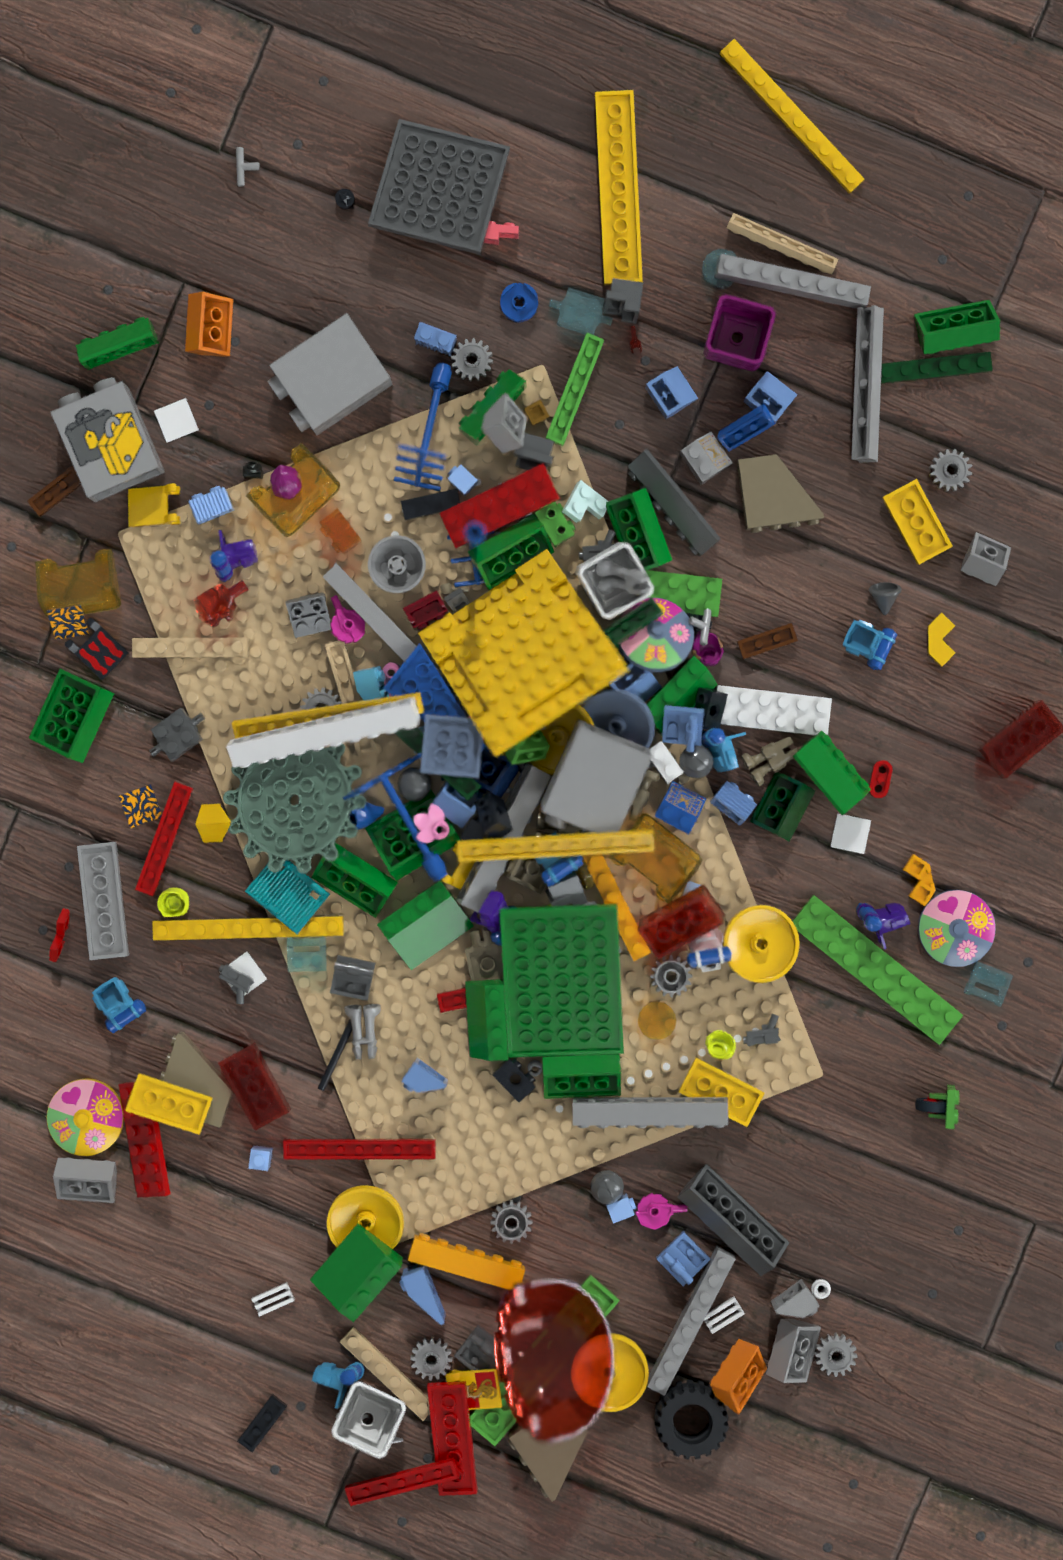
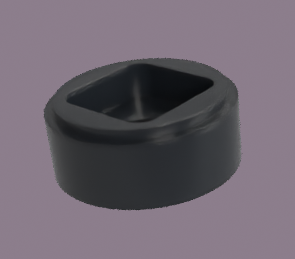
[335,189,355,209]

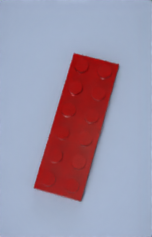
[439,463,560,549]
[118,1082,170,1198]
[427,1381,478,1496]

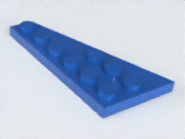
[383,643,486,752]

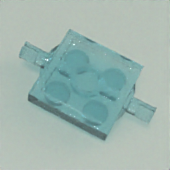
[549,287,613,335]

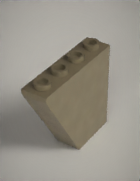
[737,454,824,533]
[159,1031,234,1128]
[508,1394,588,1502]

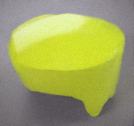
[157,888,189,917]

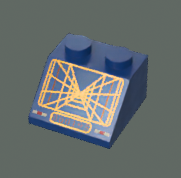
[654,781,706,835]

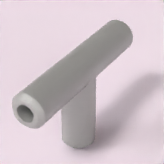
[236,147,260,187]
[688,609,712,645]

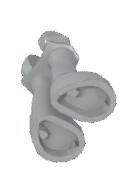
[596,558,649,595]
[344,1004,381,1059]

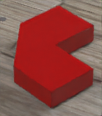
[49,908,70,962]

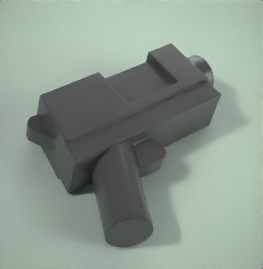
[579,530,616,562]
[218,964,254,1004]
[743,1014,781,1046]

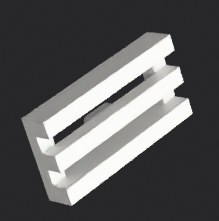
[252,1282,295,1317]
[704,1296,745,1334]

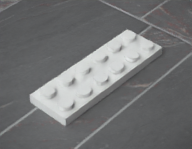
[717,685,832,735]

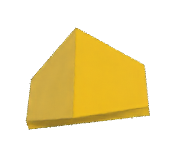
[195,804,232,843]

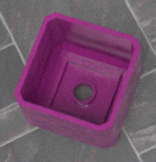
[703,294,776,372]

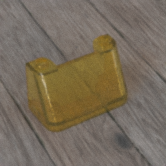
[246,443,340,537]
[35,549,121,618]
[608,813,702,904]

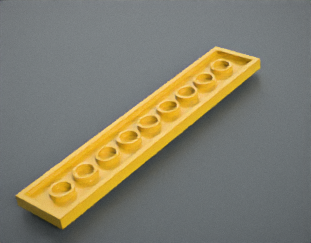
[595,90,643,285]

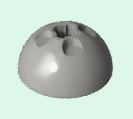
[368,535,426,593]

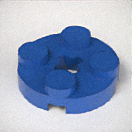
[500,283,538,323]

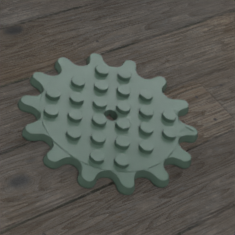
[223,743,366,873]

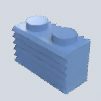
[414,322,457,356]
[710,781,757,825]

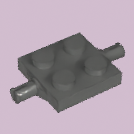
[149,708,205,761]

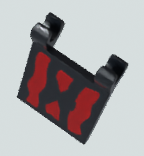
[65,617,129,680]

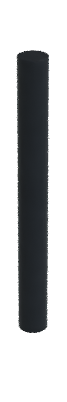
[318,1018,352,1091]

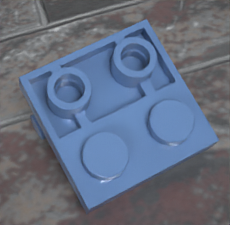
[662,705,704,752]
[656,1231,711,1286]

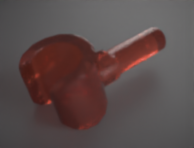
[630,326,642,354]

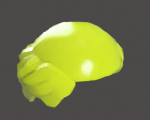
[705,1030,736,1060]

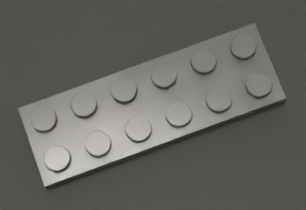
[77,842,129,960]

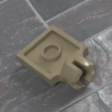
[465,927,504,981]

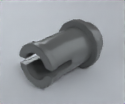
[528,1060,543,1076]

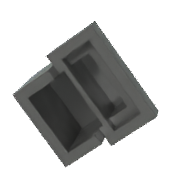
[603,278,643,324]
[514,433,554,470]
[545,870,588,906]

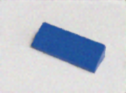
[717,404,775,451]

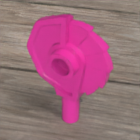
[330,595,365,644]
[635,1193,687,1230]

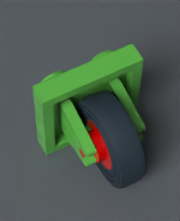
[915,1085,959,1129]

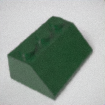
[750,772,816,842]

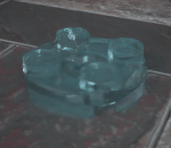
[702,249,736,289]

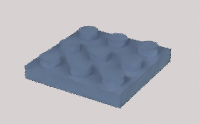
[420,714,483,778]

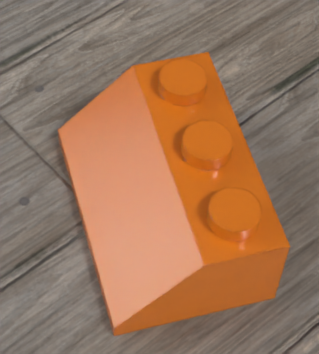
[185,292,233,357]
[710,1339,767,1414]

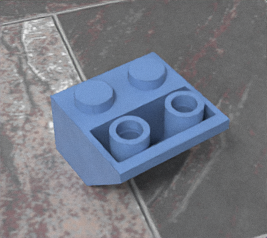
[645,367,698,420]
[743,371,797,423]
[608,663,662,703]

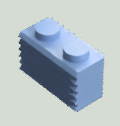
[188,486,235,525]

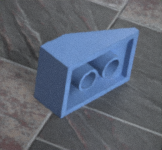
[400,1264,446,1325]

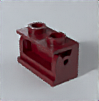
[403,590,448,631]

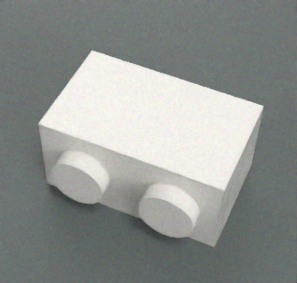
[649,741,684,784]

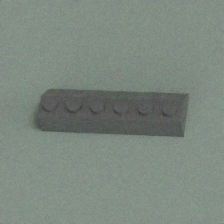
[627,449,721,557]
[678,1164,789,1276]

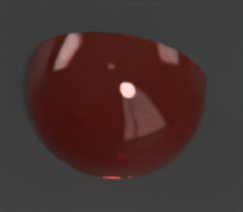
[494,1279,614,1444]

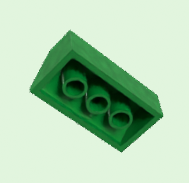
[914,300,1000,354]
[76,317,159,370]
[459,369,526,446]
[606,488,672,571]
[468,513,555,590]
[646,656,717,737]
[793,731,871,816]
[311,843,398,918]
[465,979,508,1061]
[543,1054,621,1099]

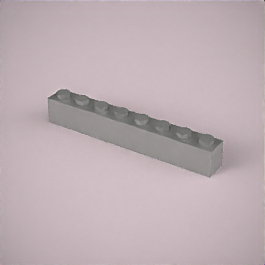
[714,254,871,309]
[456,763,551,913]
[572,1097,728,1128]
[647,1245,736,1396]

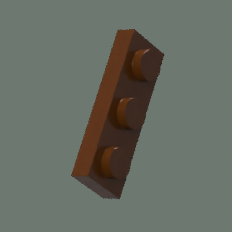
[27,466,82,517]
[737,623,798,659]

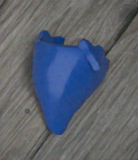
[349,802,385,829]

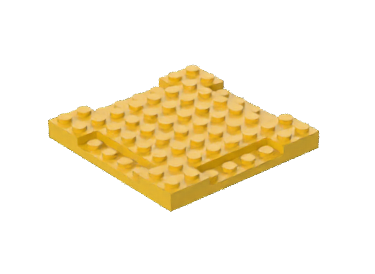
[418,549,629,757]

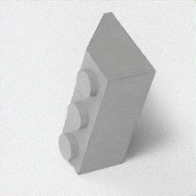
[53,1157,117,1203]
[766,1319,821,1383]

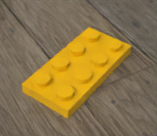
[882,479,953,565]
[678,1057,765,1127]
[125,1073,213,1135]

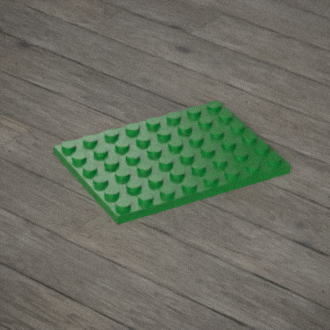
[500,904,624,1058]

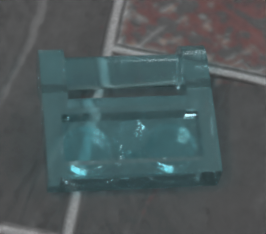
[287,936,327,972]
[964,961,1013,1007]

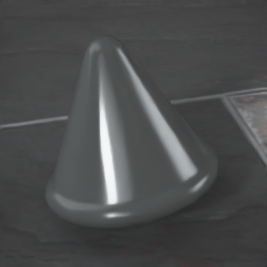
[869,582,902,615]

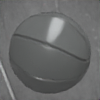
[679,746,713,779]
[397,768,431,801]
[590,1170,624,1204]

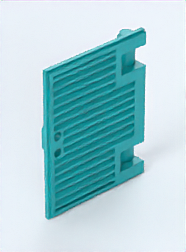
[245,860,330,934]

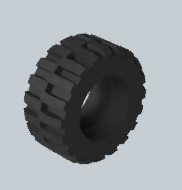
[654,1380,729,1460]

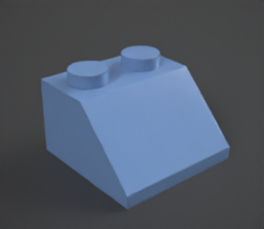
[432,781,484,828]
[402,1058,448,1093]

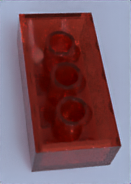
[978,700,1063,779]
[637,884,725,959]
[218,1042,291,1130]

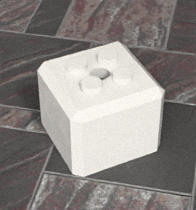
[575,542,654,619]
[331,1381,406,1458]

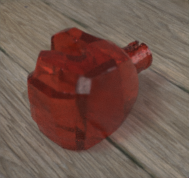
[194,580,249,628]

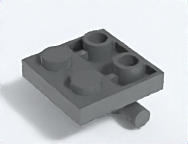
[286,592,331,638]
[330,955,376,1001]
[454,1325,508,1370]

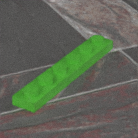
[545,333,604,447]

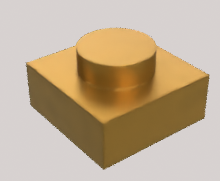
[524,399,550,426]

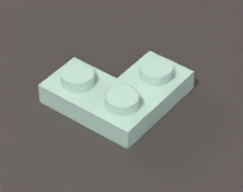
[562,480,608,523]

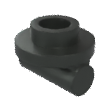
[243,461,263,479]

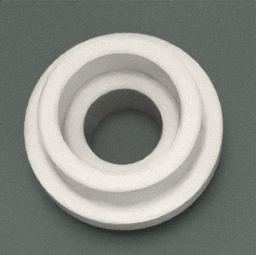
[811,1279,831,1299]

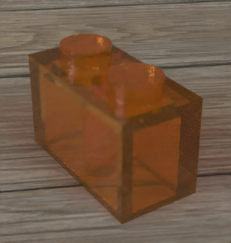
[319,508,362,555]

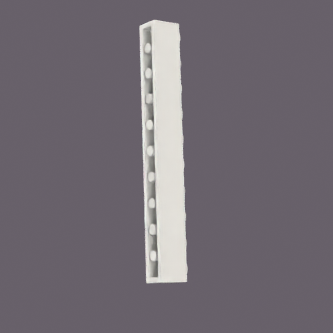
[226,697,420,768]

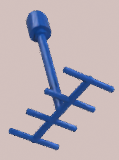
[394,363,452,491]
[447,523,495,587]
[343,753,448,882]

